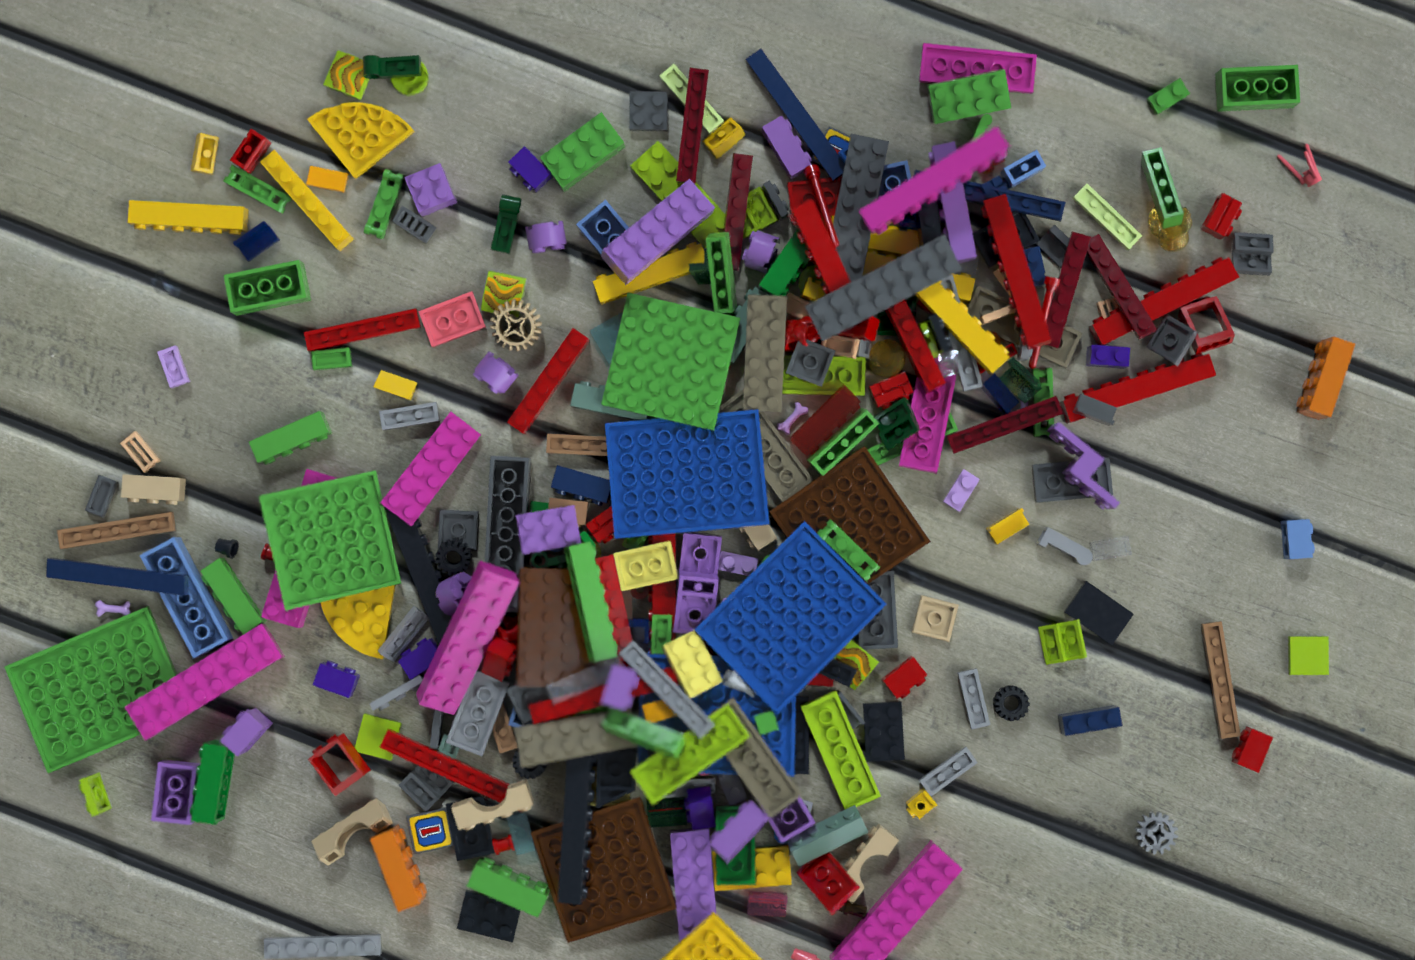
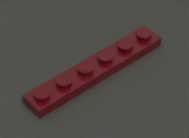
[676,68,709,184]
[723,153,753,271]
[1046,231,1091,348]
[1086,234,1157,340]
[947,396,1063,454]

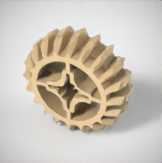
[490,299,542,351]

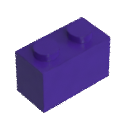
[508,146,552,193]
[1086,345,1130,369]
[398,637,438,680]
[313,660,360,698]
[684,786,716,830]

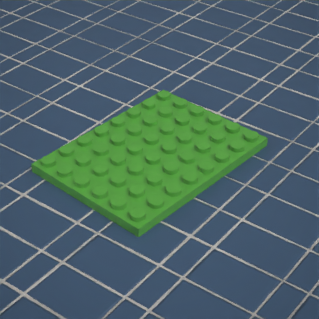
[4,606,177,773]

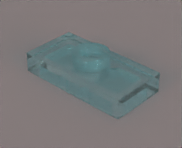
[507,812,536,855]

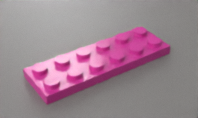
[919,43,1037,94]
[899,358,958,474]
[380,411,481,526]

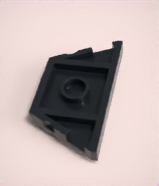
[596,748,636,808]

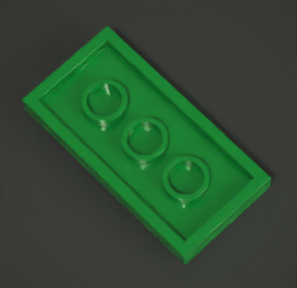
[716,806,756,886]

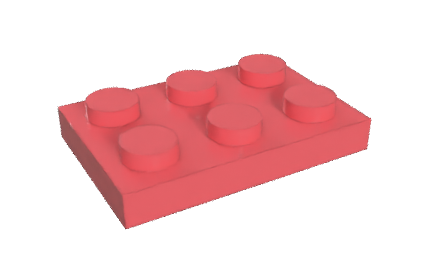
[418,291,487,348]

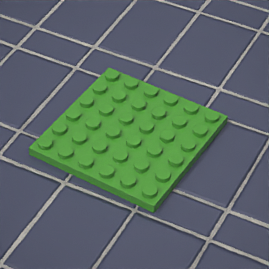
[601,293,740,431]
[259,470,401,610]

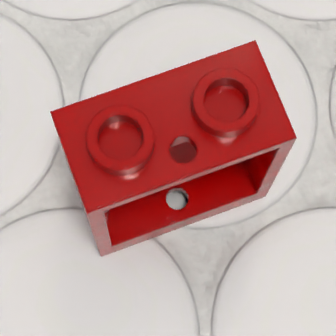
[1178,296,1235,355]
[308,733,371,797]

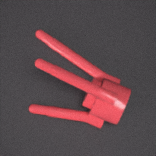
[1277,144,1322,187]

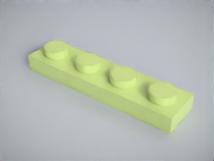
[660,64,724,135]
[1072,184,1142,251]

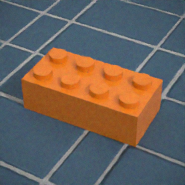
[1296,336,1356,420]
[370,824,427,912]

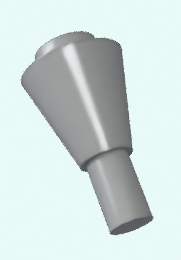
[722,669,756,697]

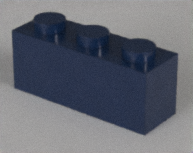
[551,465,611,506]
[1058,705,1123,736]

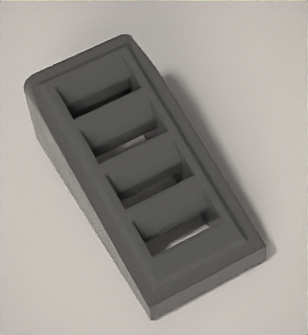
[392,206,436,244]

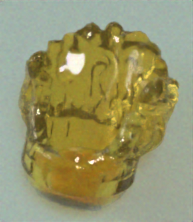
[1147,206,1192,252]

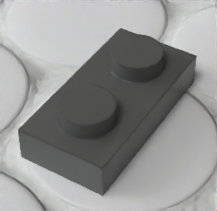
[762,180,789,220]

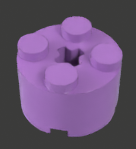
[525,221,567,253]
[742,230,780,274]
[473,351,519,394]
[436,572,472,616]

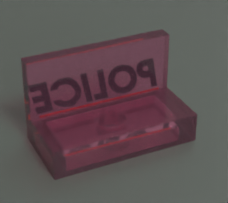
[747,891,788,917]

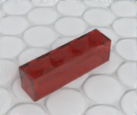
[789,384,861,456]

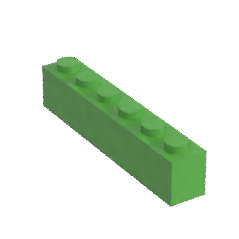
[564,542,618,662]

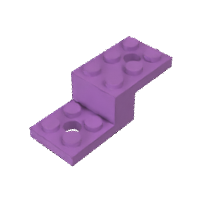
[1047,422,1120,510]
[673,532,722,634]

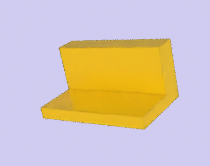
[986,508,1030,545]

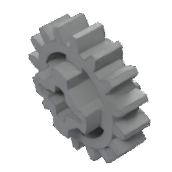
[1134,811,1178,854]

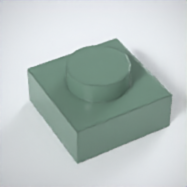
[438,734,460,759]

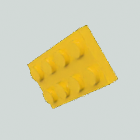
[712,845,792,891]

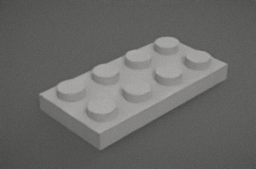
[446,670,510,756]

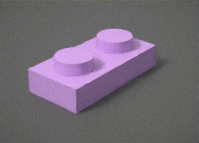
[157,345,190,388]
[943,469,980,512]
[718,551,759,576]

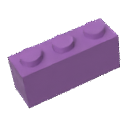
[762,116,812,180]

